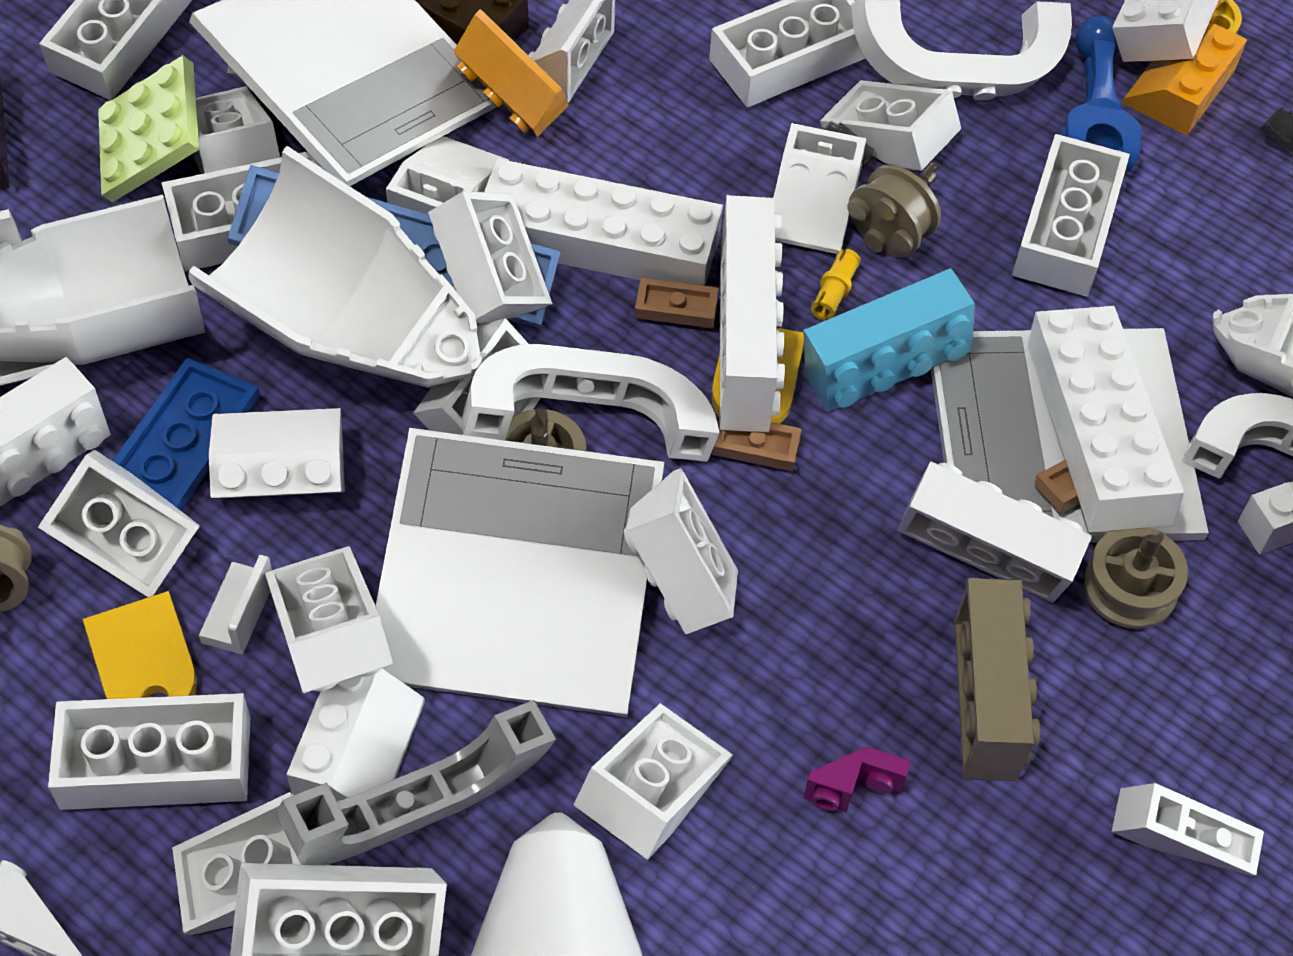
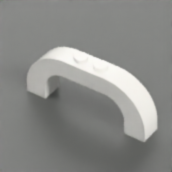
[851,0,1072,100]
[462,344,719,462]
[1182,393,1293,479]

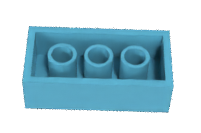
[803,268,975,412]

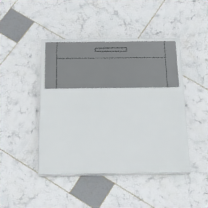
[189,0,496,186]
[931,328,1209,543]
[376,428,664,717]

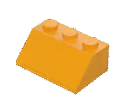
[453,9,569,138]
[1122,24,1247,136]

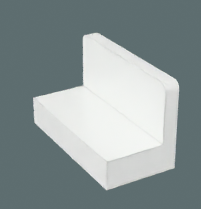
[199,555,272,655]

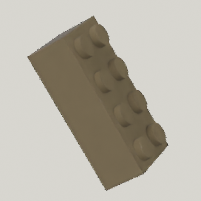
[954,578,1040,782]

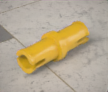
[810,249,861,321]

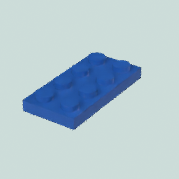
[113,357,260,511]

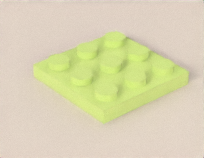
[98,55,199,203]

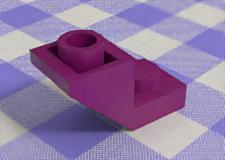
[803,746,911,812]

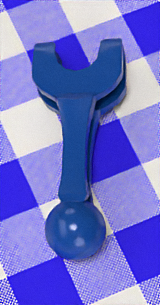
[1059,15,1141,172]

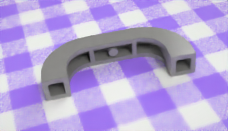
[277,700,556,865]

